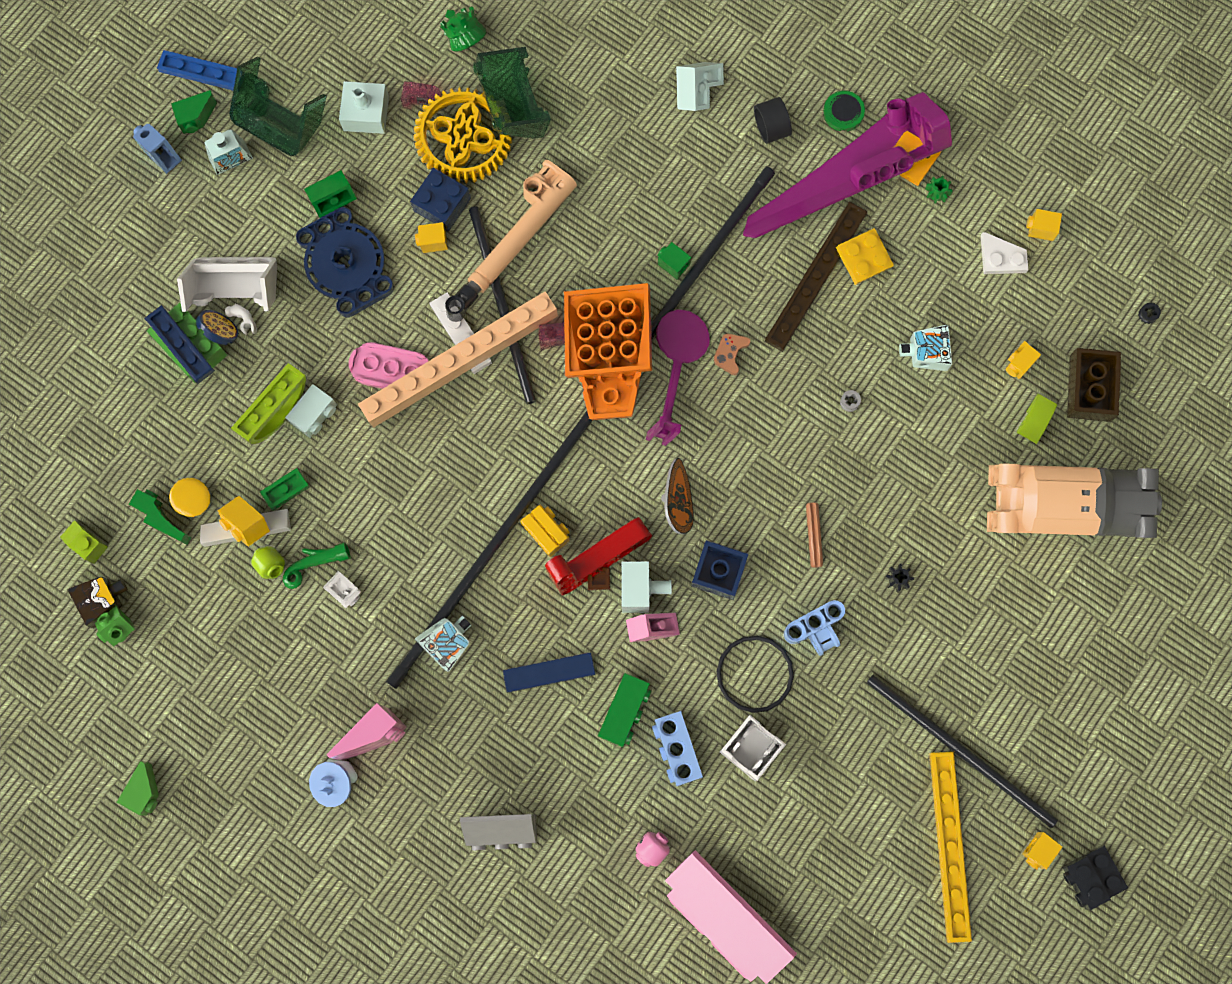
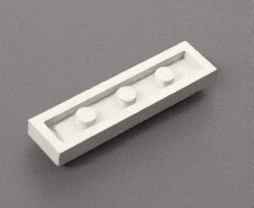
[429,292,492,374]

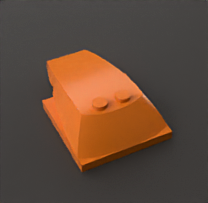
[564,283,652,420]

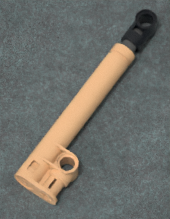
[445,160,577,322]

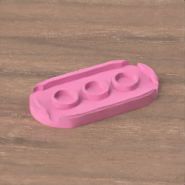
[349,342,429,389]

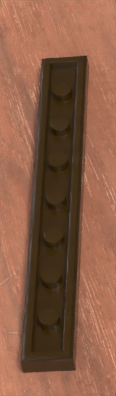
[764,201,868,352]

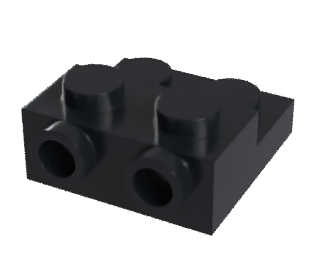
[1062,845,1128,910]

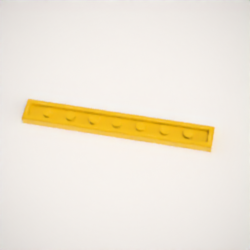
[929,752,972,943]

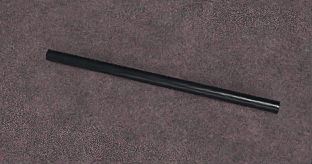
[469,206,536,405]
[866,675,1058,828]

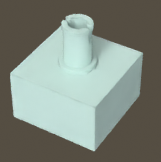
[339,81,389,134]
[622,561,672,613]

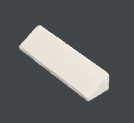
[200,509,291,547]

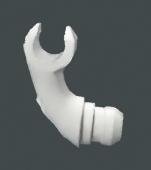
[225,303,257,335]

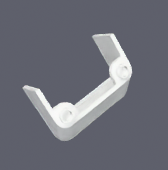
[177,257,277,312]

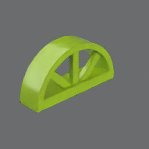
[231,363,306,444]

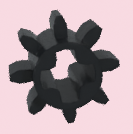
[884,564,914,593]

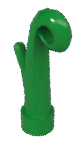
[283,542,351,589]

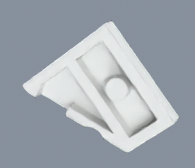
[981,232,1028,274]

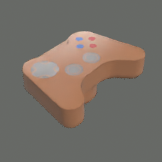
[713,334,750,376]

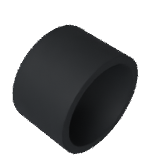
[754,97,792,144]

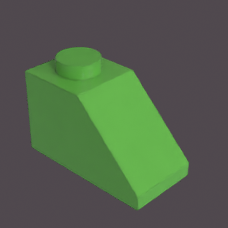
[116,761,159,816]

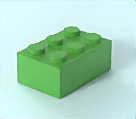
[147,303,228,383]

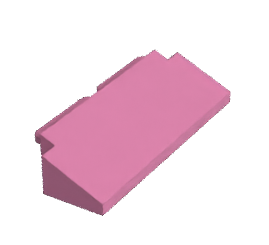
[665,850,797,984]

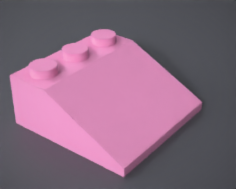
[326,703,407,761]

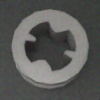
[840,390,861,412]

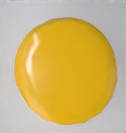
[169,478,210,517]

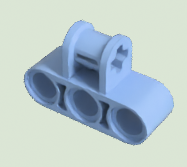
[784,600,845,656]

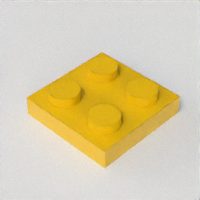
[836,228,894,285]

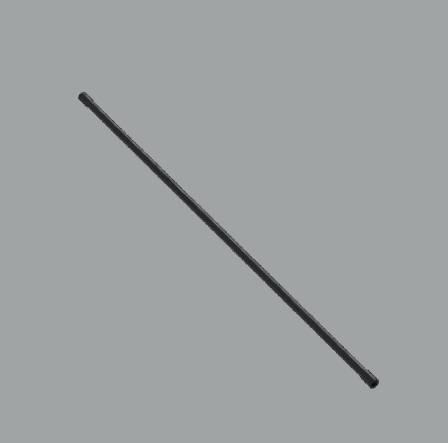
[385,166,775,689]

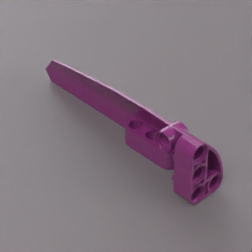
[743,92,952,238]

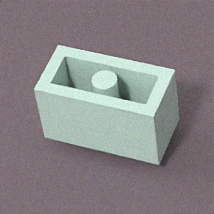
[285,384,337,438]

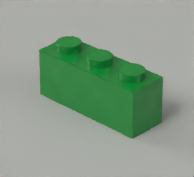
[598,673,652,748]

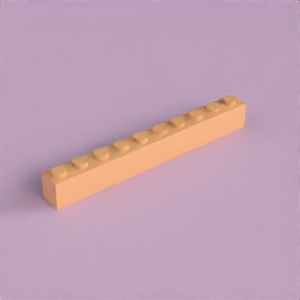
[358,291,558,428]

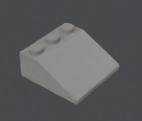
[460,814,537,850]

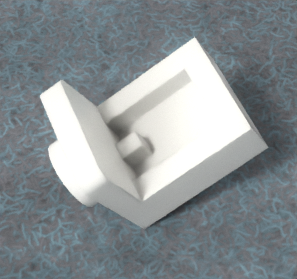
[323,571,361,608]

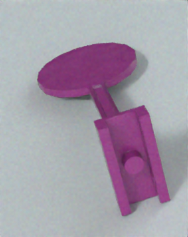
[646,310,710,446]

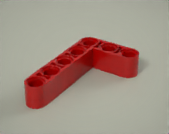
[545,517,652,596]

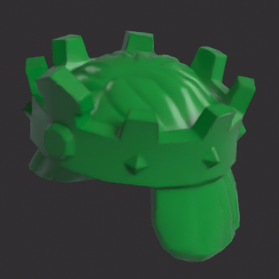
[440,6,486,52]

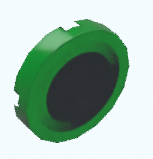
[823,90,865,132]

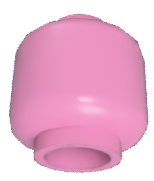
[636,832,670,867]

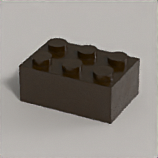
[1067,348,1121,422]

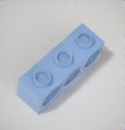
[652,711,703,786]

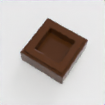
[588,567,610,591]

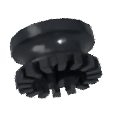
[1138,303,1161,324]

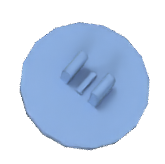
[309,762,351,807]

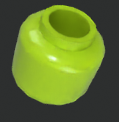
[251,546,285,579]

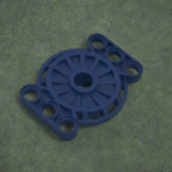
[296,207,394,318]

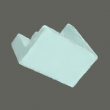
[676,62,724,111]

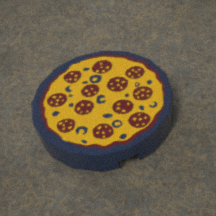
[196,310,239,345]

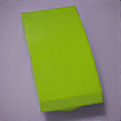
[1017,394,1057,444]

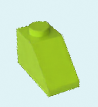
[60,520,108,564]

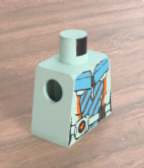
[204,130,253,175]
[899,325,952,371]
[415,616,471,672]

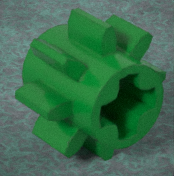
[925,176,953,204]

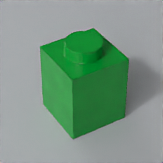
[657,242,691,280]

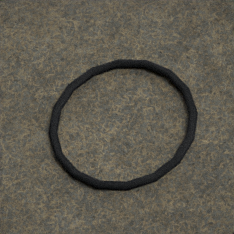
[716,635,794,713]

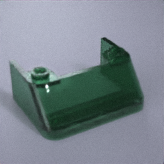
[229,56,327,156]

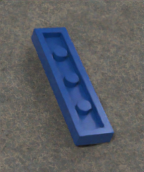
[157,50,243,92]

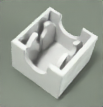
[720,715,786,782]

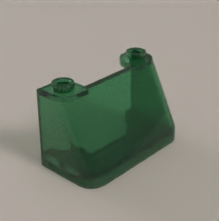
[473,47,551,139]

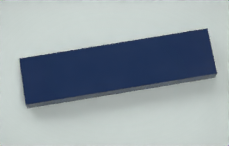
[144,305,215,384]
[503,652,595,693]

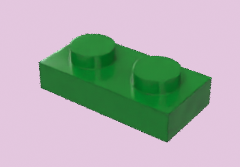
[260,468,310,511]

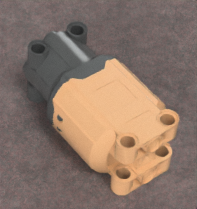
[987,464,1162,538]

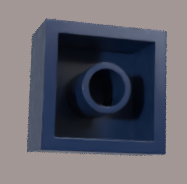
[410,168,471,232]
[691,540,749,600]

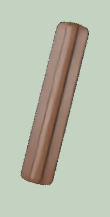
[806,502,823,568]

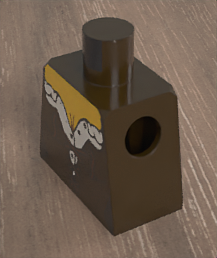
[67,577,128,629]

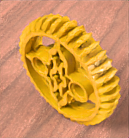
[414,86,512,184]

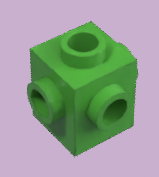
[95,606,135,647]

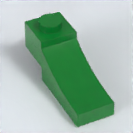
[128,489,192,545]

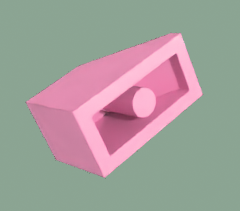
[626,613,680,642]

